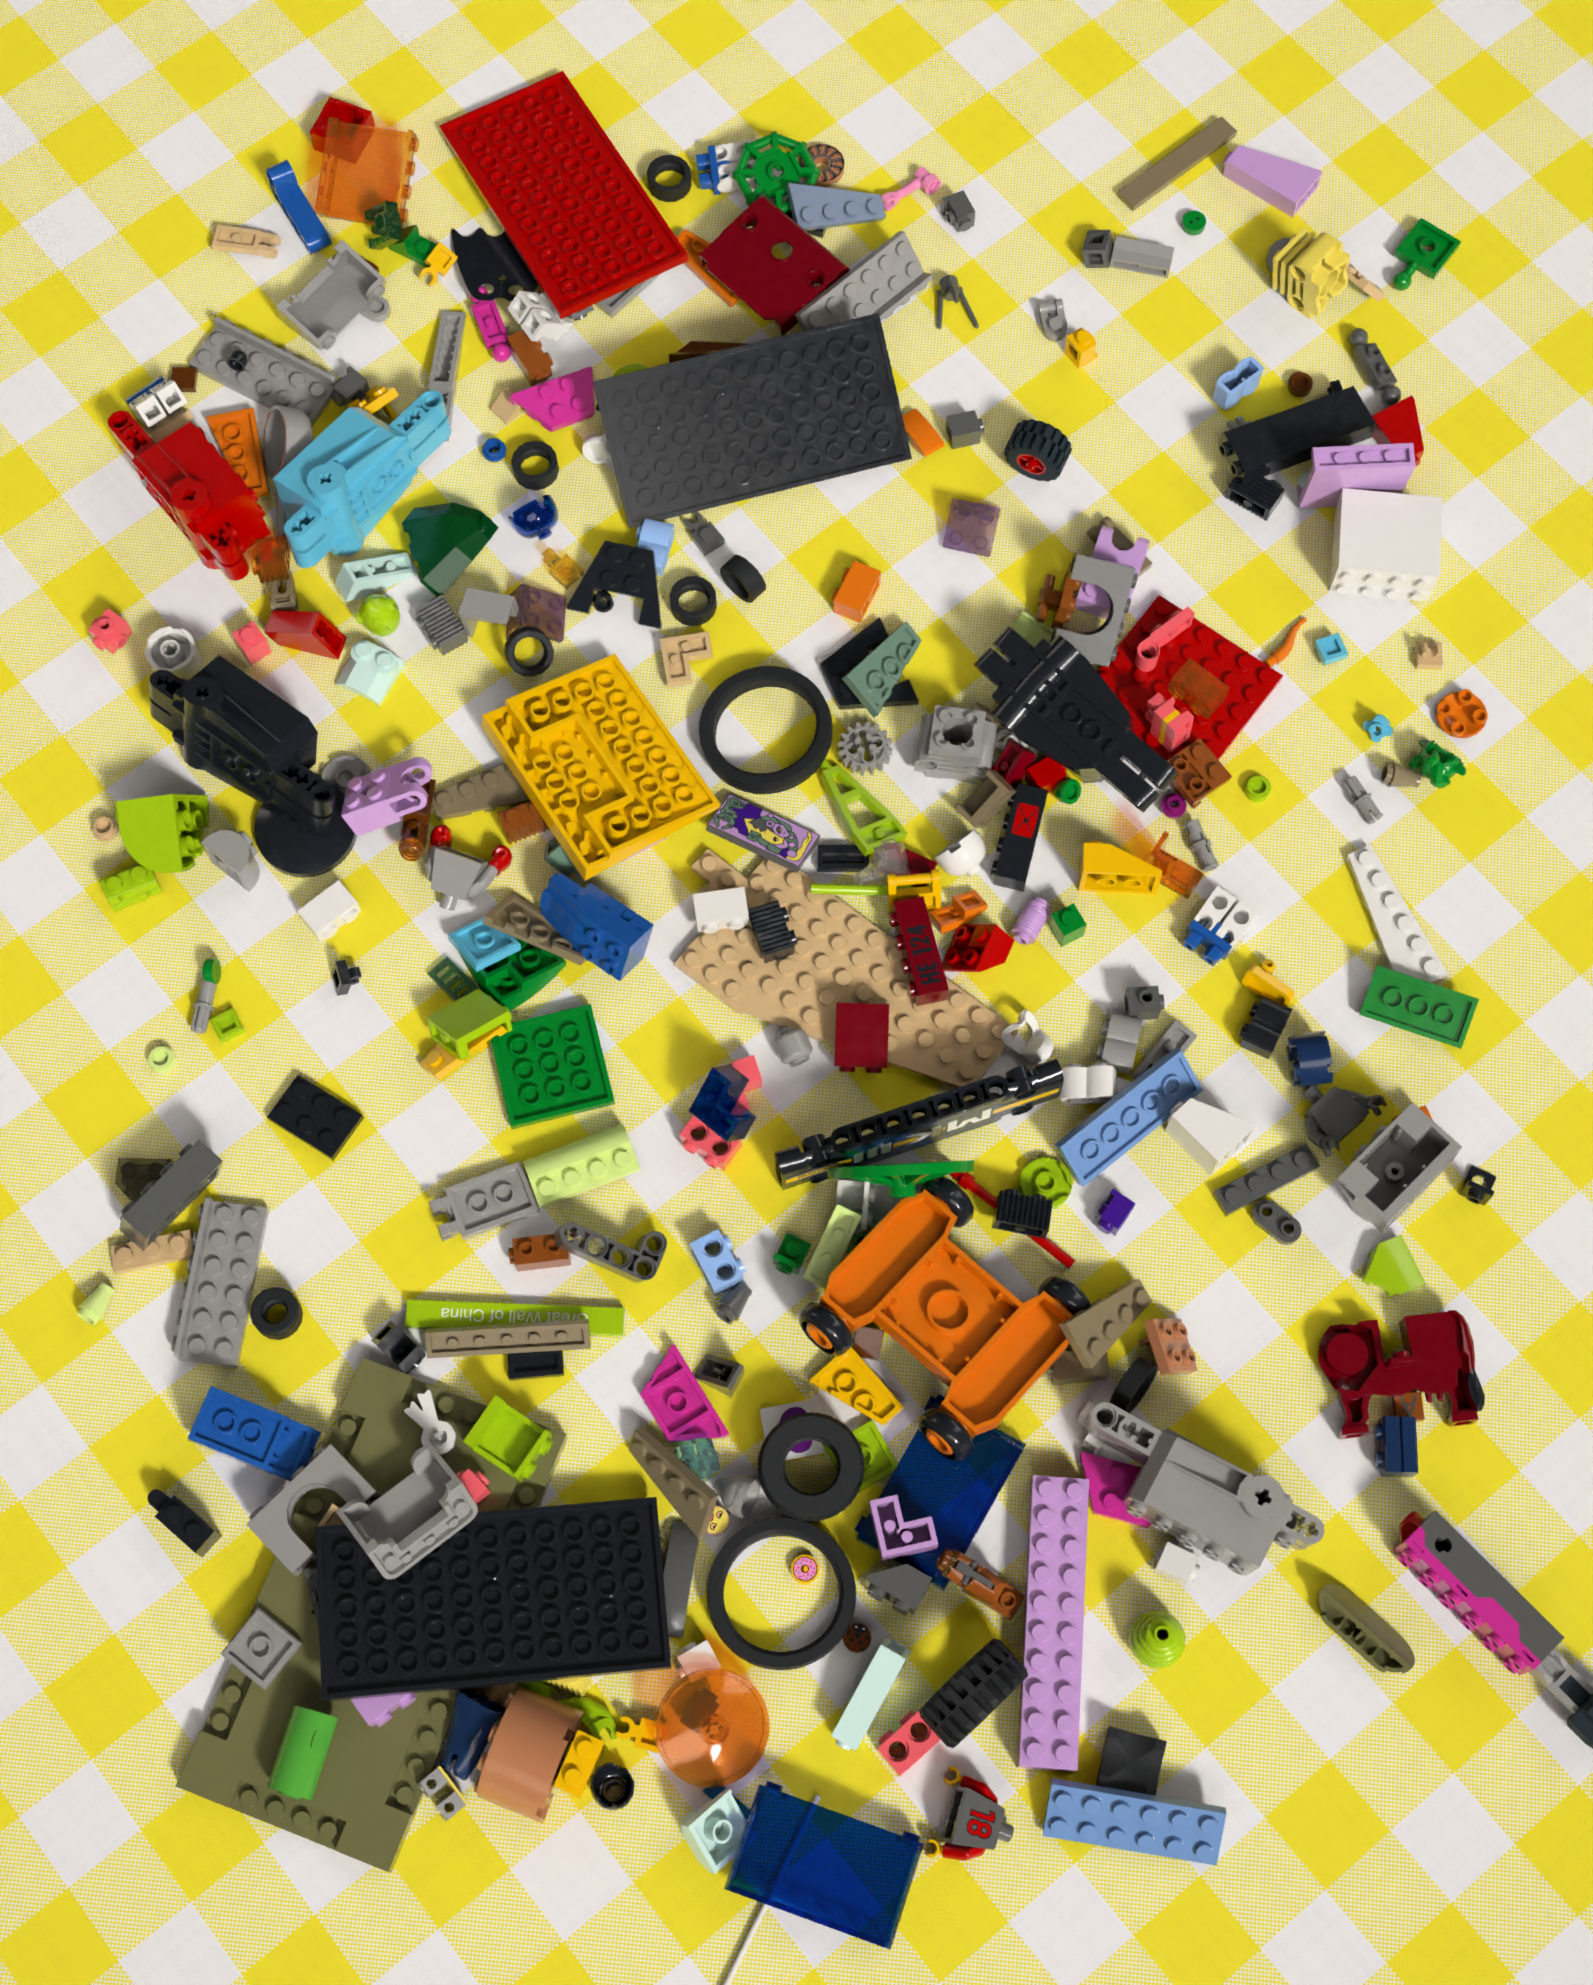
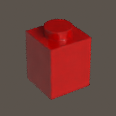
[1025,757,1067,793]

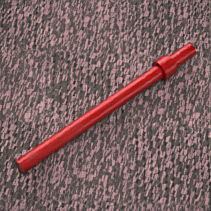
[948,1160,1076,1269]

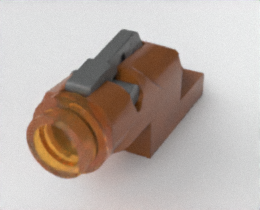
[935,1548,1025,1620]

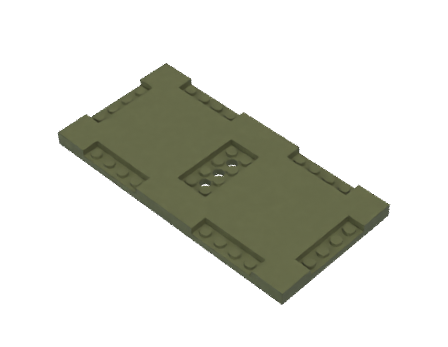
[176,1357,568,1873]

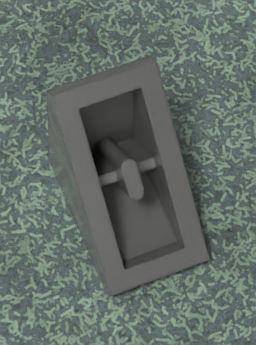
[694,1353,745,1398]

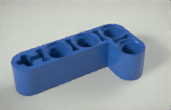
[265,159,332,255]

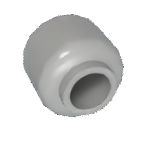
[774,1026,813,1067]

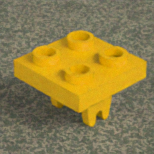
[346,385,399,422]

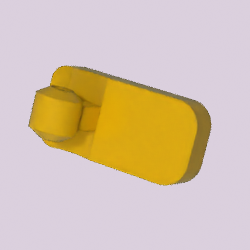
[1241,959,1295,1007]

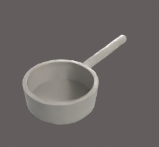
[263,405,313,552]

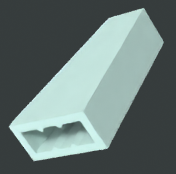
[831,1636,912,1751]

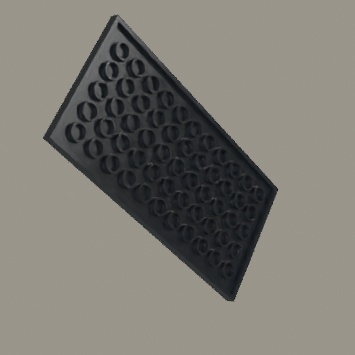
[593,313,912,528]
[316,1497,671,1702]

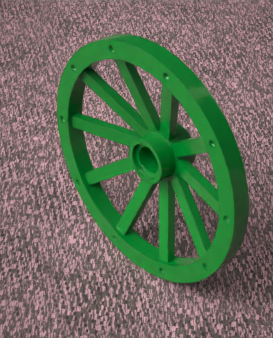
[827,1160,975,1198]

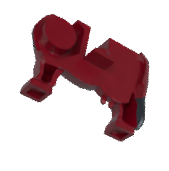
[1317,1310,1485,1440]

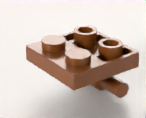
[1036,563,1081,629]
[1167,738,1232,809]

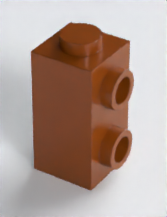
[506,329,553,386]
[509,1232,571,1272]

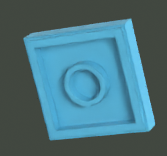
[448,917,521,972]

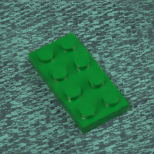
[1359,965,1479,1049]

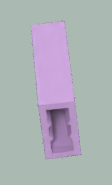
[1223,145,1322,218]

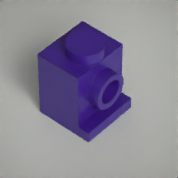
[1096,1189,1136,1236]

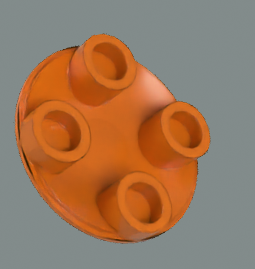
[1436,689,1488,738]

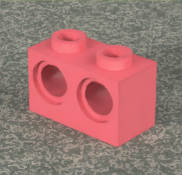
[679,1109,742,1171]
[877,1710,941,1777]

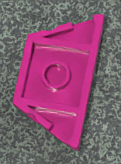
[509,366,594,432]
[640,1344,729,1443]
[1080,1452,1152,1528]

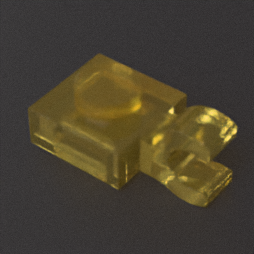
[542,547,584,590]

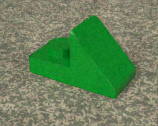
[388,225,436,268]

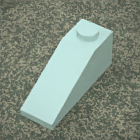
[335,552,418,601]

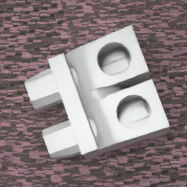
[507,291,573,341]

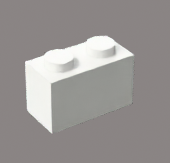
[297,880,361,942]
[693,887,749,934]

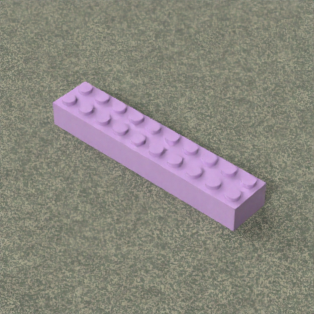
[1017,1475,1089,1773]

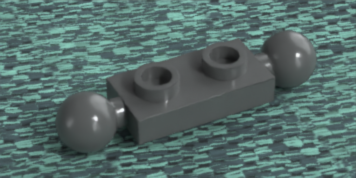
[1349,328,1401,405]

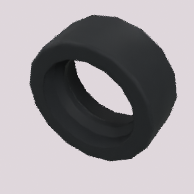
[647,155,692,202]
[511,441,559,490]
[720,555,766,603]
[669,576,717,626]
[504,627,554,677]

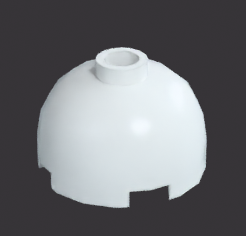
[934,828,986,877]

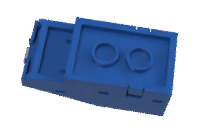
[539,873,654,981]
[187,1386,321,1482]

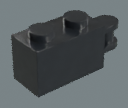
[147,1489,221,1558]

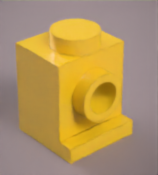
[1064,327,1098,369]

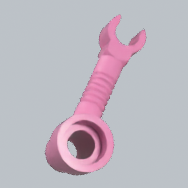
[881,167,941,211]

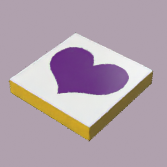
[760,1399,824,1462]

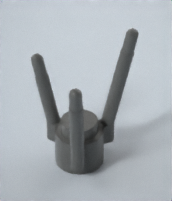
[936,275,979,329]

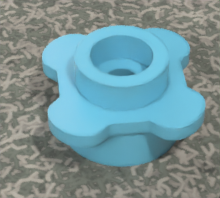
[1363,714,1393,742]

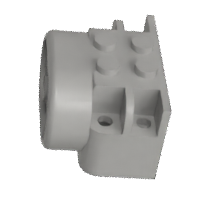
[1337,1102,1462,1233]

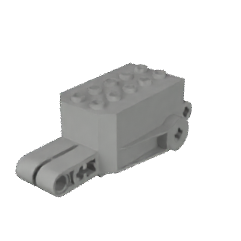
[1085,1402,1325,1576]

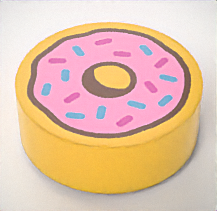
[791,1555,819,1584]

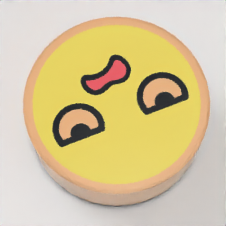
[707,1506,729,1535]

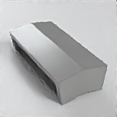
[1110,236,1174,278]

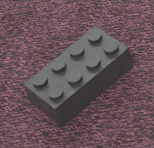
[119,1140,223,1251]

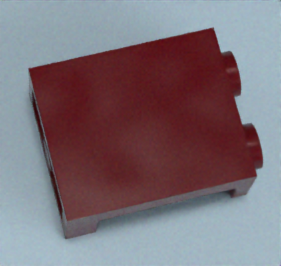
[834,1002,889,1073]

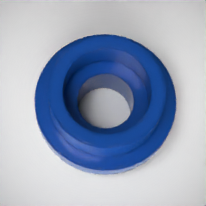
[482,438,507,462]

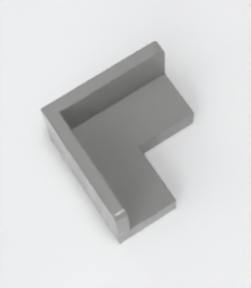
[458,587,519,637]

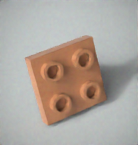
[1138,1318,1198,1375]

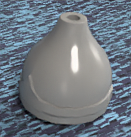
[714,1474,761,1518]

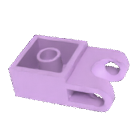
[1075,526,1150,623]
[341,757,432,837]

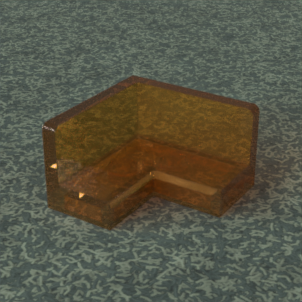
[1147,831,1203,900]

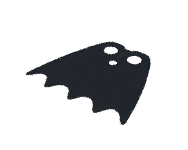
[451,228,538,301]

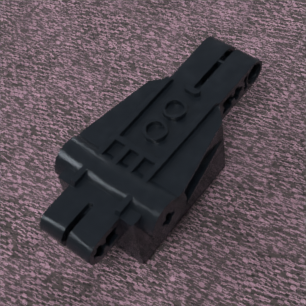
[974,626,1179,813]
[149,655,335,833]

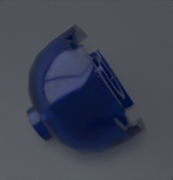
[508,494,559,541]

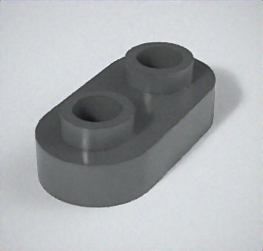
[1251,1200,1302,1245]

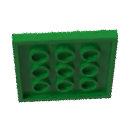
[491,1004,615,1129]

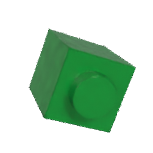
[1048,903,1087,947]

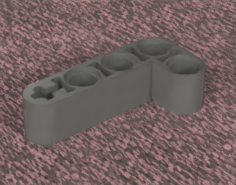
[554,1222,667,1283]

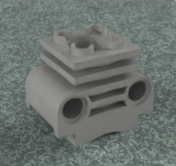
[914,705,997,783]

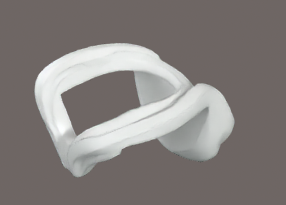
[582,432,612,464]
[1001,1009,1053,1063]

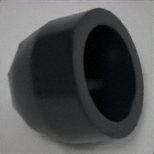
[226,350,248,372]
[593,590,614,613]

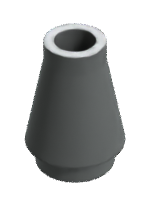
[715,1283,752,1324]

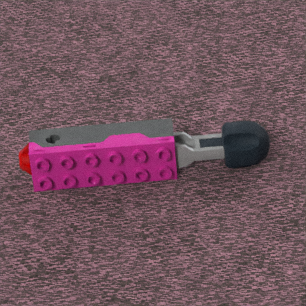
[1393,1510,1593,1749]

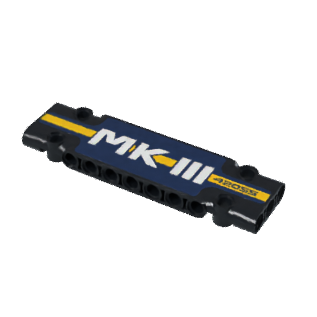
[774,1058,1064,1190]

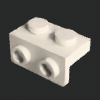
[836,1180,875,1236]

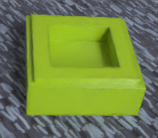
[209,1007,246,1043]

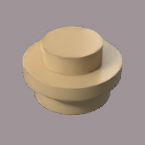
[92,816,118,842]

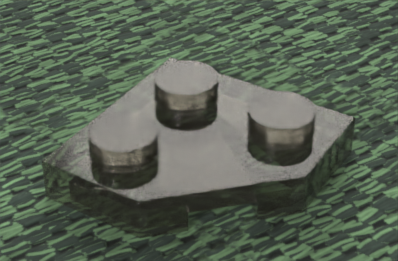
[115,1158,174,1203]

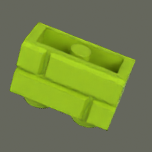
[99,864,163,912]

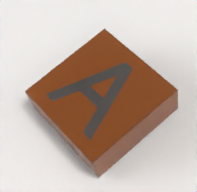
[1392,1392,1425,1421]

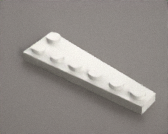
[1346,844,1449,984]

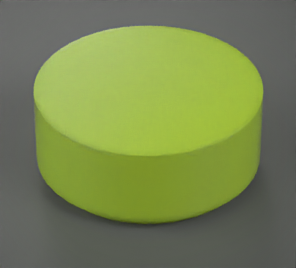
[1244,775,1271,802]

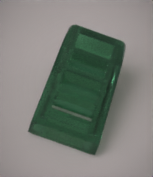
[427,957,479,1002]

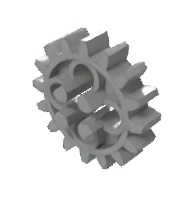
[838,721,892,776]

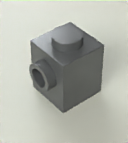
[1124,986,1165,1020]

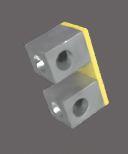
[417,1766,468,1822]

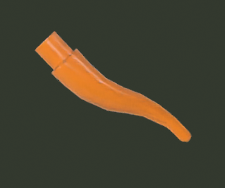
[1263,617,1307,667]

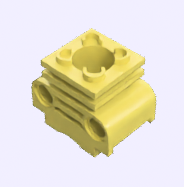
[1272,227,1350,319]

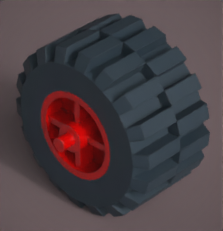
[1004,419,1072,482]

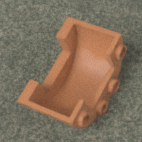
[473,1687,584,1823]

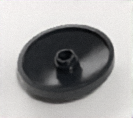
[254,783,357,878]

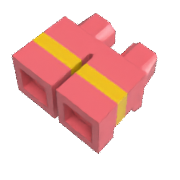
[1145,693,1194,753]

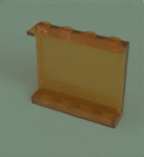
[315,117,419,229]

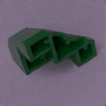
[402,502,499,596]

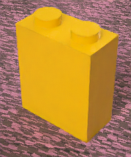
[553,1730,605,1799]

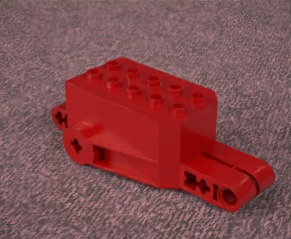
[108,411,270,581]

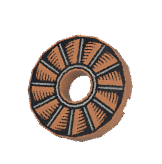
[799,144,845,187]

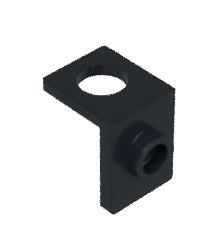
[1459,1166,1496,1205]

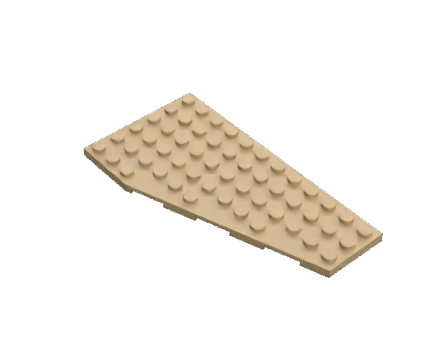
[674,858,1018,1088]

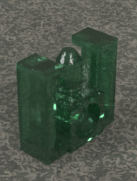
[365,201,402,250]

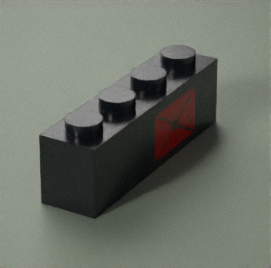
[990,783,1048,892]

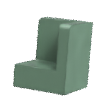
[544,837,576,877]

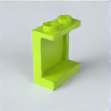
[427,989,512,1061]
[463,1395,553,1483]

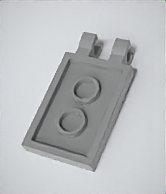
[429,1161,539,1241]

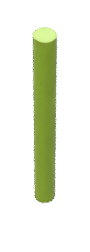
[809,883,913,896]

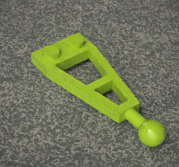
[805,744,908,856]

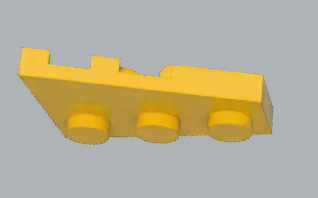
[419,1025,508,1080]
[809,1347,904,1426]

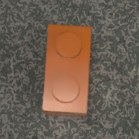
[831,560,881,623]

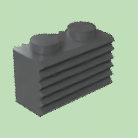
[415,594,468,655]

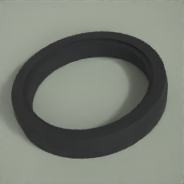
[699,666,832,794]
[707,1518,856,1670]

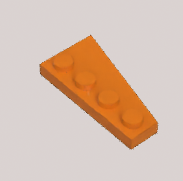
[676,229,741,308]
[206,408,269,497]

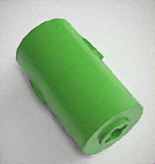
[267,1705,339,1801]

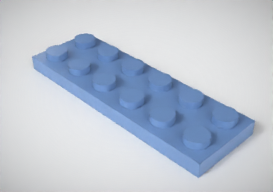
[1055,1048,1203,1187]
[1043,1778,1226,1866]

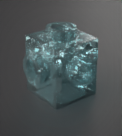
[674,1438,721,1482]

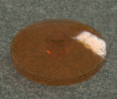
[654,1668,770,1788]

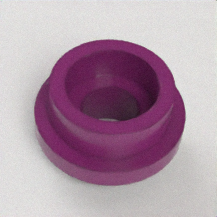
[1161,793,1187,819]

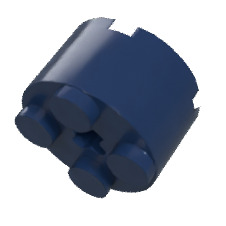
[1286,1030,1333,1087]

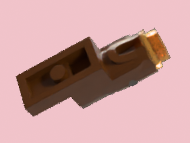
[399,779,436,861]

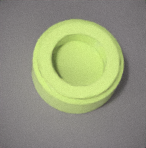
[147,1046,176,1074]

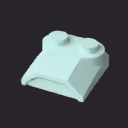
[336,641,405,706]
[681,1788,757,1874]

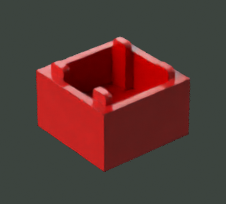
[309,97,376,165]

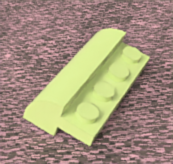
[522,1123,641,1209]

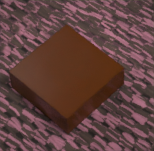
[171,367,198,392]

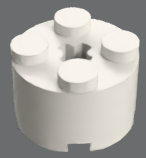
[145,626,202,681]

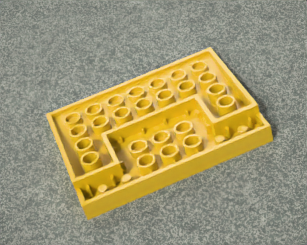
[481,654,721,881]

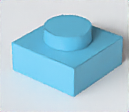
[1314,633,1348,666]

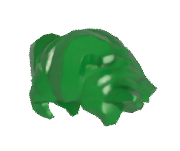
[1408,739,1466,788]

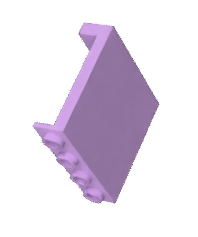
[1297,443,1416,508]

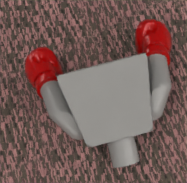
[424,825,512,911]

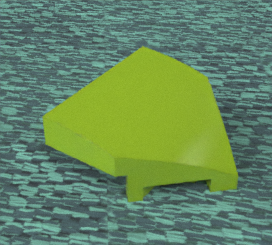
[1361,1235,1426,1297]

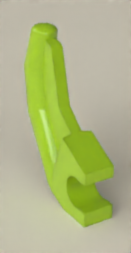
[558,1697,617,1740]

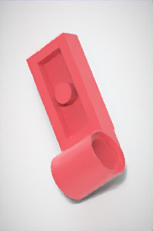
[1134,607,1195,672]

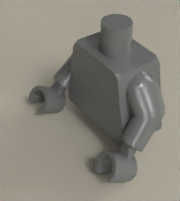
[1303,1085,1388,1157]

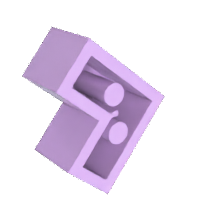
[869,1495,938,1562]

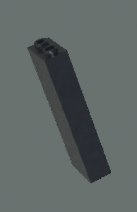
[1219,386,1376,485]

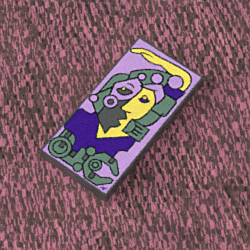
[706,793,820,873]

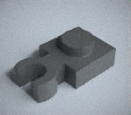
[684,512,725,556]

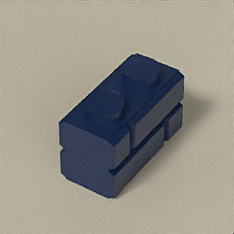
[1374,1416,1418,1477]

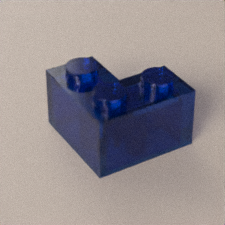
[689,1064,756,1142]

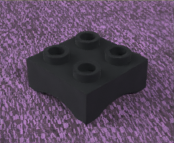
[1096,1726,1167,1796]

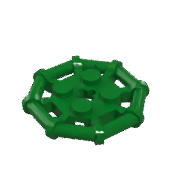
[732,131,821,213]

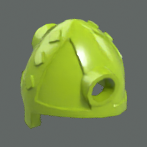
[354,594,400,637]

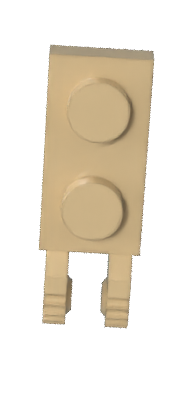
[211,225,281,259]

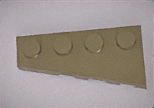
[432,763,530,820]
[482,893,587,965]
[1059,1279,1152,1368]
[629,1426,719,1539]

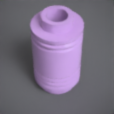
[1011,897,1050,945]

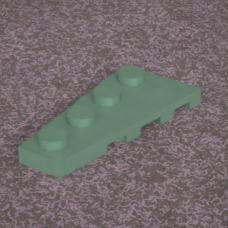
[842,621,922,718]

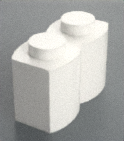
[1060,1062,1117,1105]

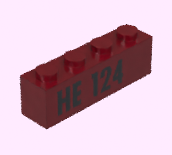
[888,896,949,1006]

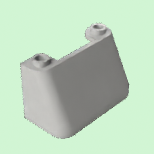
[276,240,386,350]
[336,1442,478,1579]

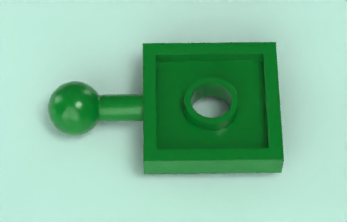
[1392,218,1461,291]

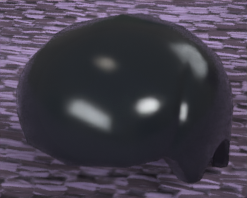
[590,1762,635,1810]

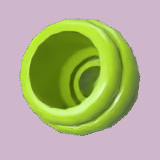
[1129,1611,1185,1668]

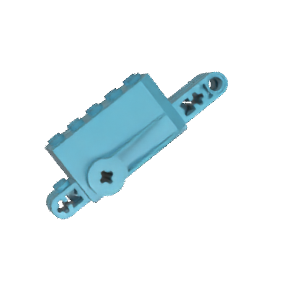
[273,390,452,568]

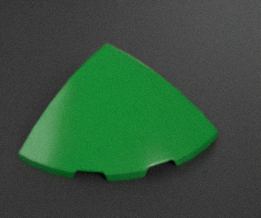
[458,938,566,1011]

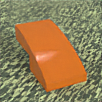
[902,408,945,457]
[929,890,988,934]

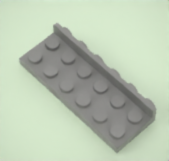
[795,231,933,331]
[189,316,336,427]
[171,1197,269,1368]

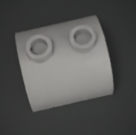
[201,830,260,892]

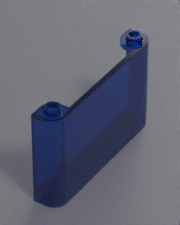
[855,1394,1026,1592]
[723,1781,924,1950]

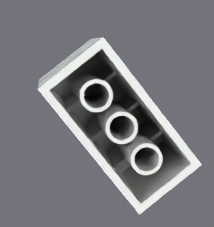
[1329,488,1442,601]

